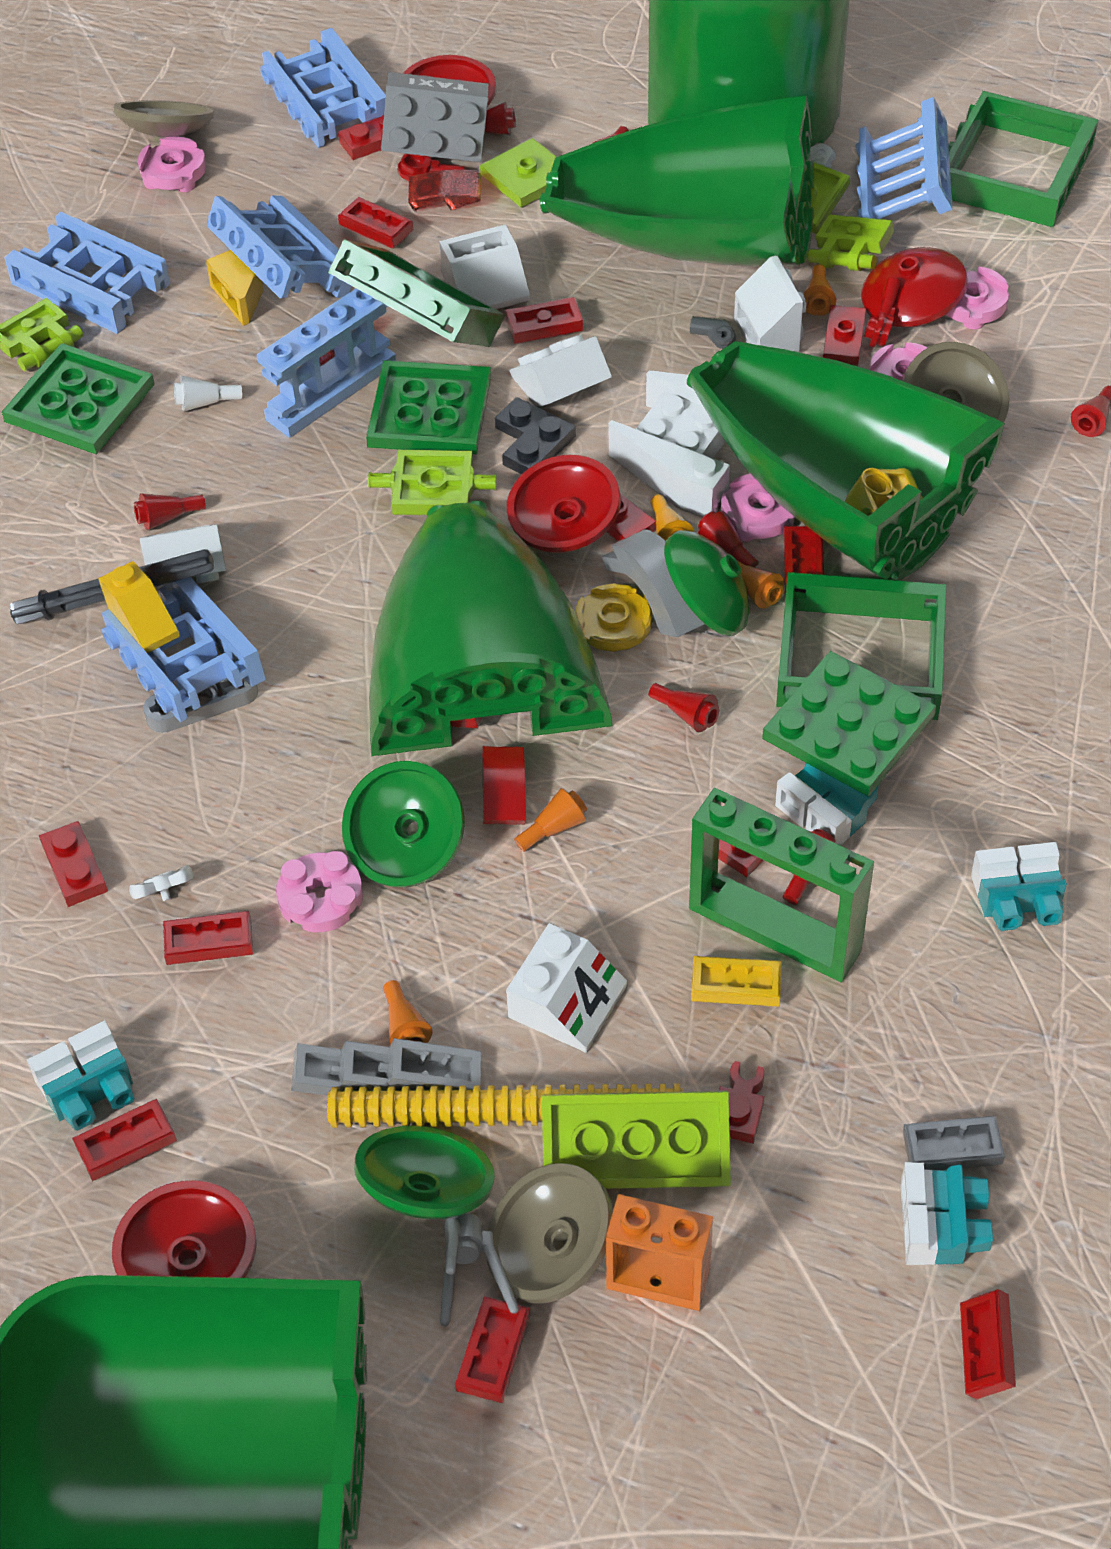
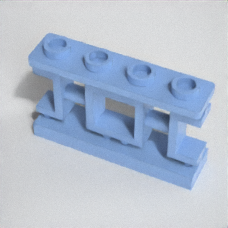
[260,28,386,148]
[207,195,352,298]
[5,212,170,334]
[257,288,396,438]
[101,577,266,723]

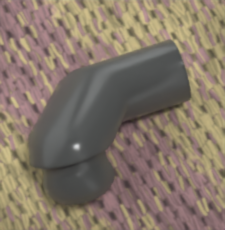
[690,316,736,349]

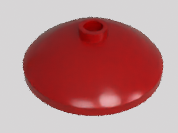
[403,55,496,107]
[861,247,968,327]
[507,455,621,553]
[112,1180,257,1278]

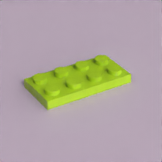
[542,1091,731,1189]

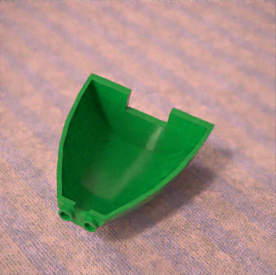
[540,96,814,267]
[687,341,1005,580]
[369,501,613,756]

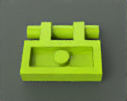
[807,215,895,271]
[0,298,83,372]

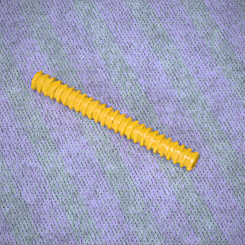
[327,1083,683,1128]

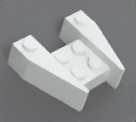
[609,370,730,518]

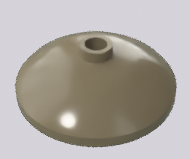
[114,100,214,143]
[902,342,1009,423]
[486,1163,613,1303]

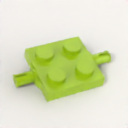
[368,450,497,515]

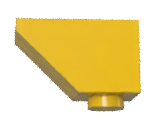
[206,250,263,326]
[98,561,180,653]

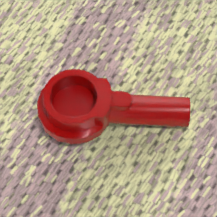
[398,154,465,183]
[864,277,901,348]

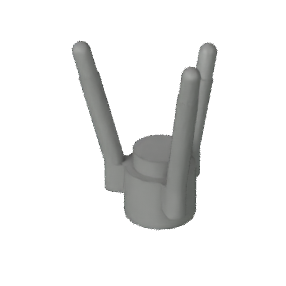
[440,1213,519,1326]

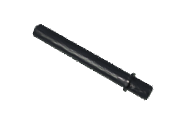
[10,549,214,624]

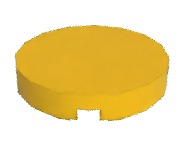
[575,583,653,652]

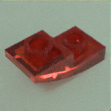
[408,170,481,211]

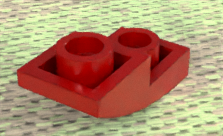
[482,746,526,825]

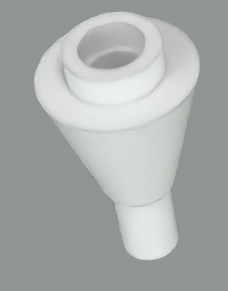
[174,375,242,412]

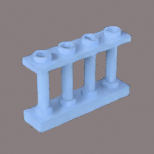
[856,97,953,219]

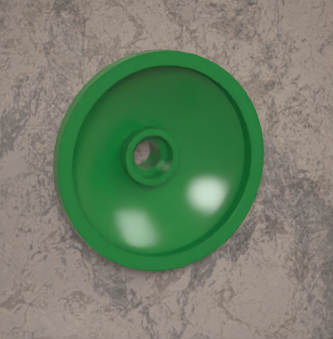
[664,530,749,636]
[342,761,465,888]
[354,1126,495,1219]

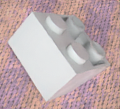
[439,224,530,309]
[734,256,806,352]
[509,334,612,407]

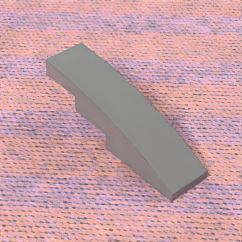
[291,1038,481,1095]

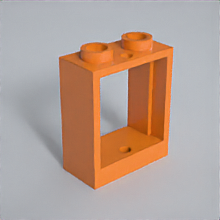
[606,1194,713,1311]

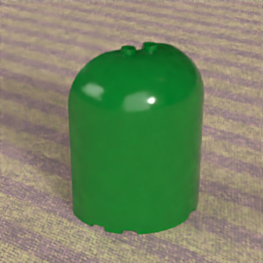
[648,0,849,147]
[0,1275,367,1549]

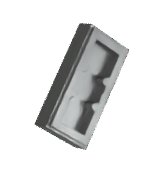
[903,1116,1005,1170]

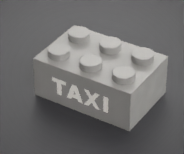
[381,72,489,162]

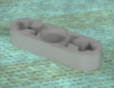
[143,678,258,733]

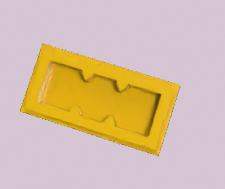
[691,956,782,1007]

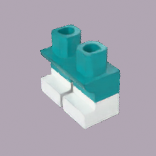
[775,763,879,846]
[971,842,1067,931]
[27,1020,135,1131]
[900,1162,993,1265]

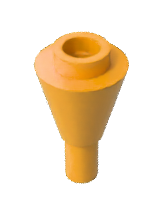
[650,495,694,541]

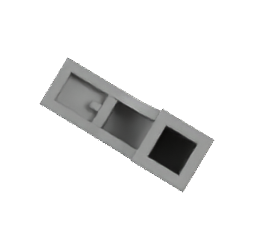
[602,529,704,637]

